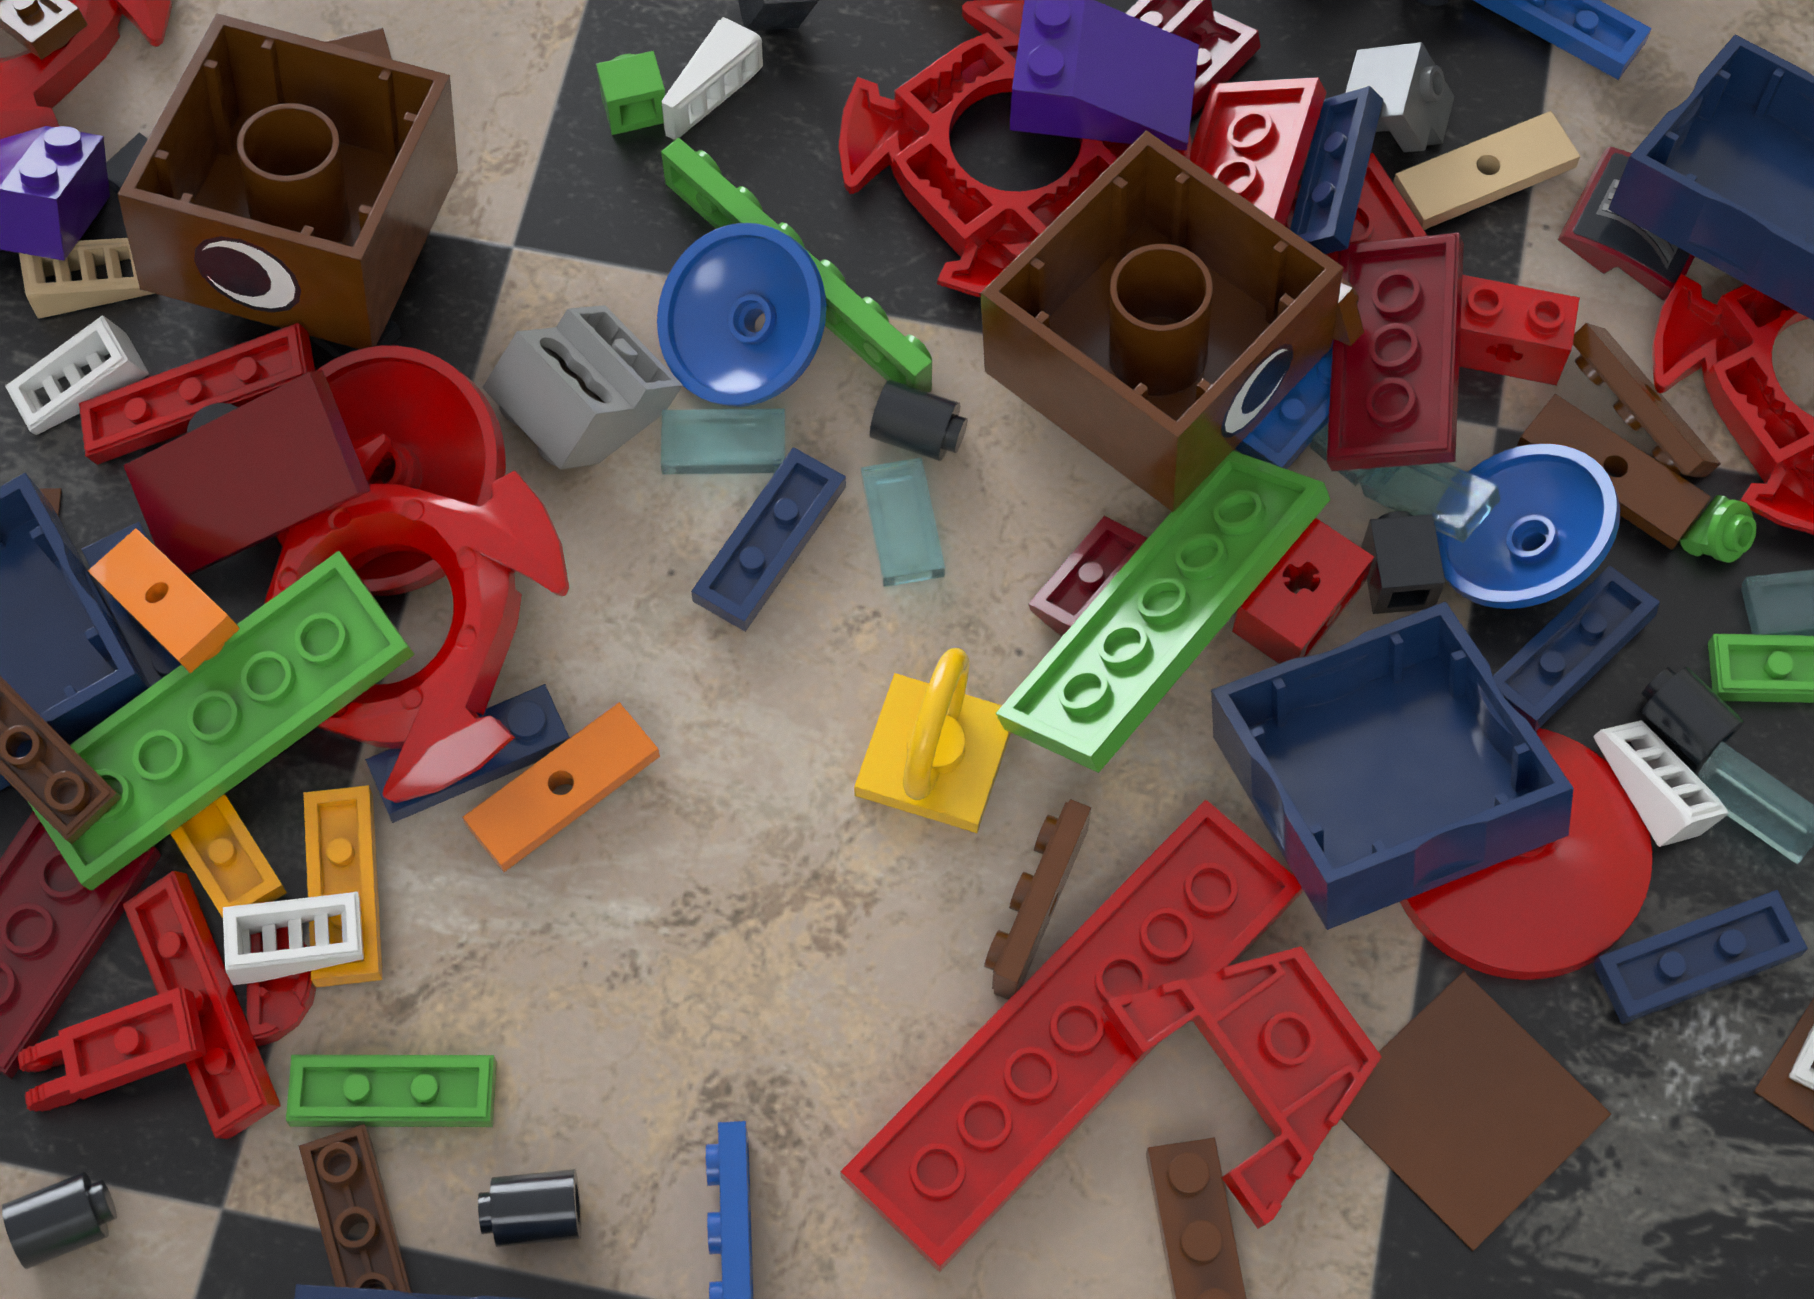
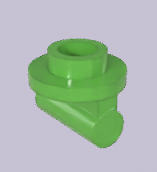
[1680,495,1756,563]

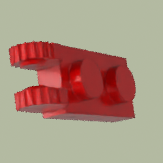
[17,987,207,1112]

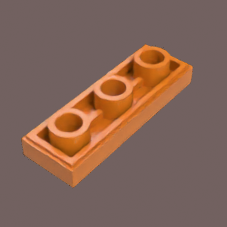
[88,528,240,673]
[462,702,660,872]

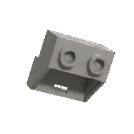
[482,305,683,470]

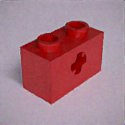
[1459,275,1580,386]
[1232,518,1374,664]

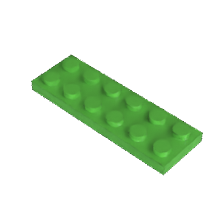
[996,451,1331,773]
[27,551,415,891]

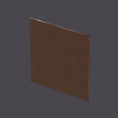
[1341,971,1611,1251]

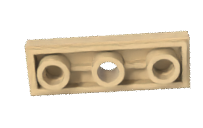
[1393,111,1581,230]

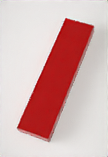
[79,323,315,465]
[123,871,281,1139]

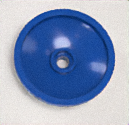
[657,223,826,407]
[1434,444,1620,609]

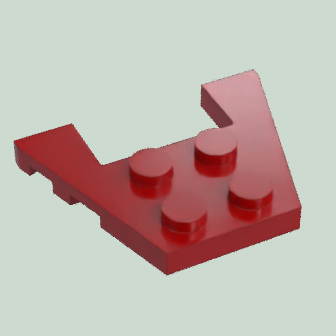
[1102,946,1382,1229]

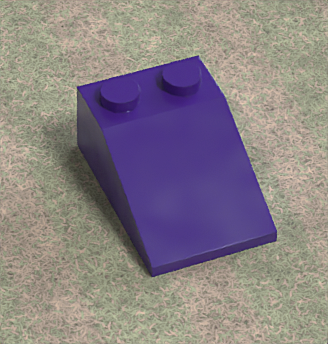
[1009,0,1199,150]
[0,126,110,261]

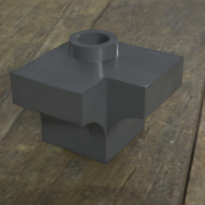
[1345,42,1455,152]

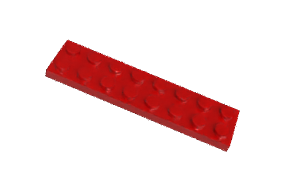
[840,799,1303,1272]

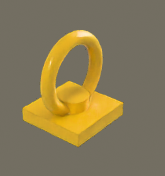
[854,648,1011,833]

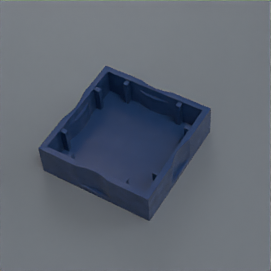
[1608,34,1814,321]
[0,472,151,791]
[1211,602,1574,930]

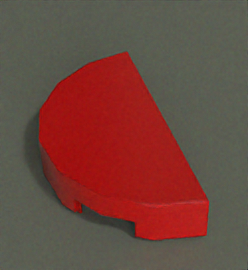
[247,927,316,1047]

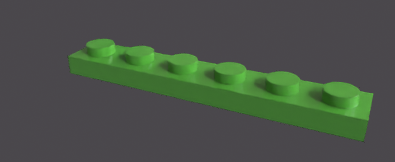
[661,137,932,392]

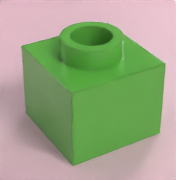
[596,51,665,135]

